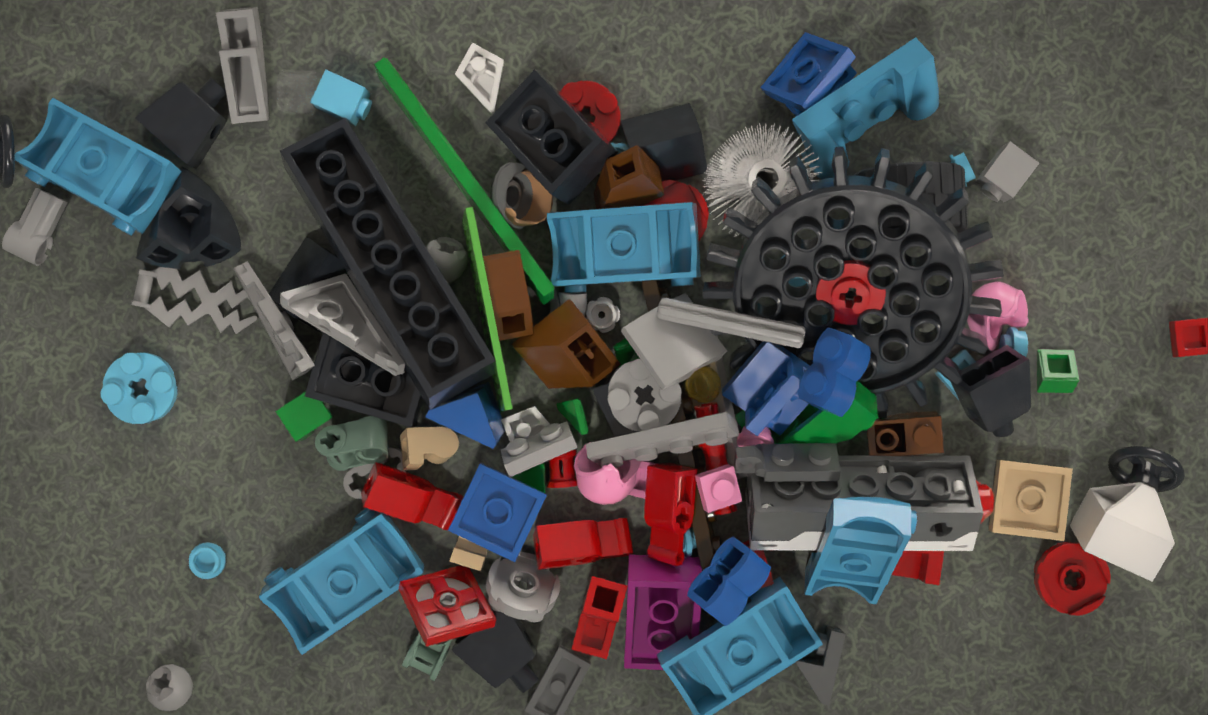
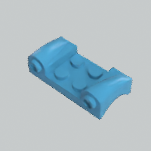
[792,37,939,179]
[15,98,181,236]
[547,202,701,293]
[804,497,917,604]
[259,508,424,655]
[657,577,823,715]

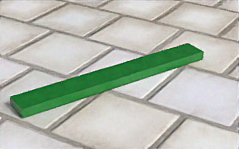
[374,57,555,305]

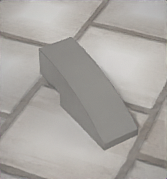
[216,7,269,124]

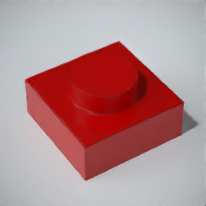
[1169,318,1208,357]

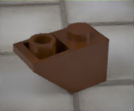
[593,145,664,209]
[483,250,534,341]
[867,411,944,456]

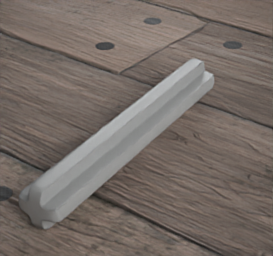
[657,298,805,348]

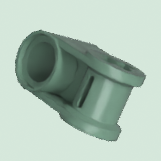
[315,416,389,471]
[402,633,453,682]

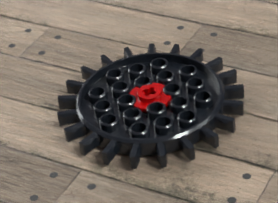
[703,147,1004,419]

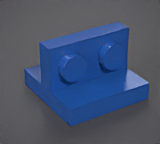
[760,32,857,116]
[722,341,810,436]
[448,463,547,562]

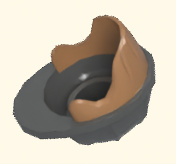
[490,162,553,229]

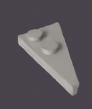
[234,261,315,380]
[280,274,405,376]

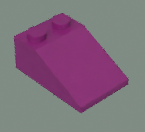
[624,554,702,670]

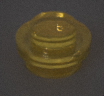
[685,366,721,403]

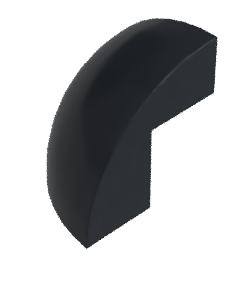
[136,166,241,269]

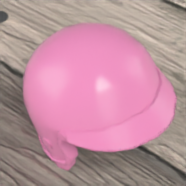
[967,282,1029,352]
[574,442,641,505]

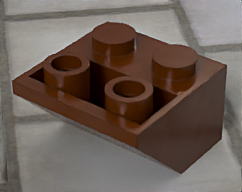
[512,299,621,389]

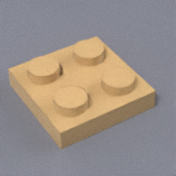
[988,460,1073,541]

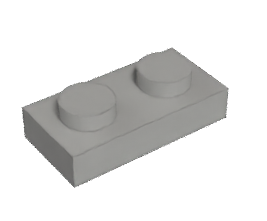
[501,421,578,477]

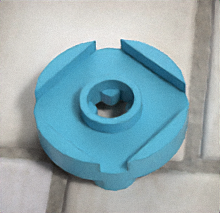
[101,353,178,424]

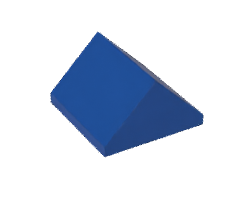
[425,382,505,449]

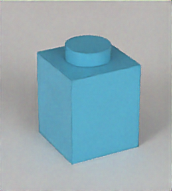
[310,69,372,126]

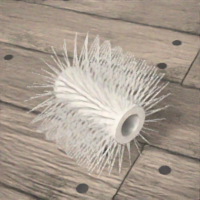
[702,123,822,239]

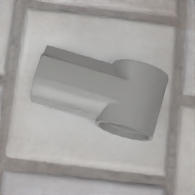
[2,188,68,266]

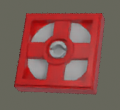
[398,565,496,647]

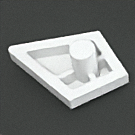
[455,43,504,114]
[501,406,550,442]

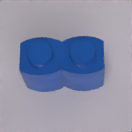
[798,327,871,417]
[687,536,771,626]

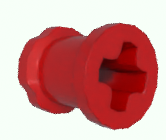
[546,449,577,488]

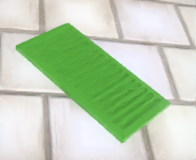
[462,207,513,412]

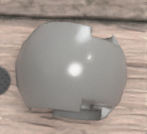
[426,237,467,282]
[145,664,193,711]

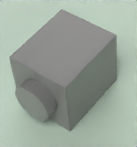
[976,141,1039,202]

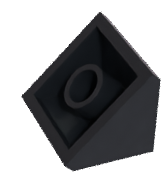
[621,103,708,182]
[269,236,358,333]

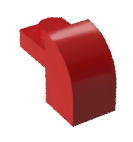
[571,576,628,659]

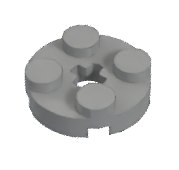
[608,359,681,431]
[486,552,560,623]

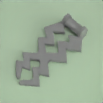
[130,267,258,334]

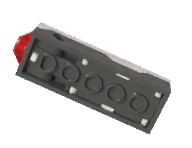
[745,456,994,551]

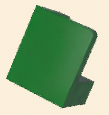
[275,391,332,442]

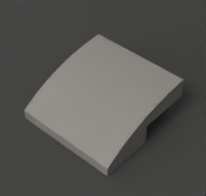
[621,293,727,390]

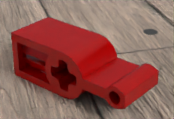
[361,462,464,530]
[644,463,697,566]
[533,518,633,570]

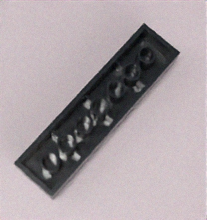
[280,118,496,410]

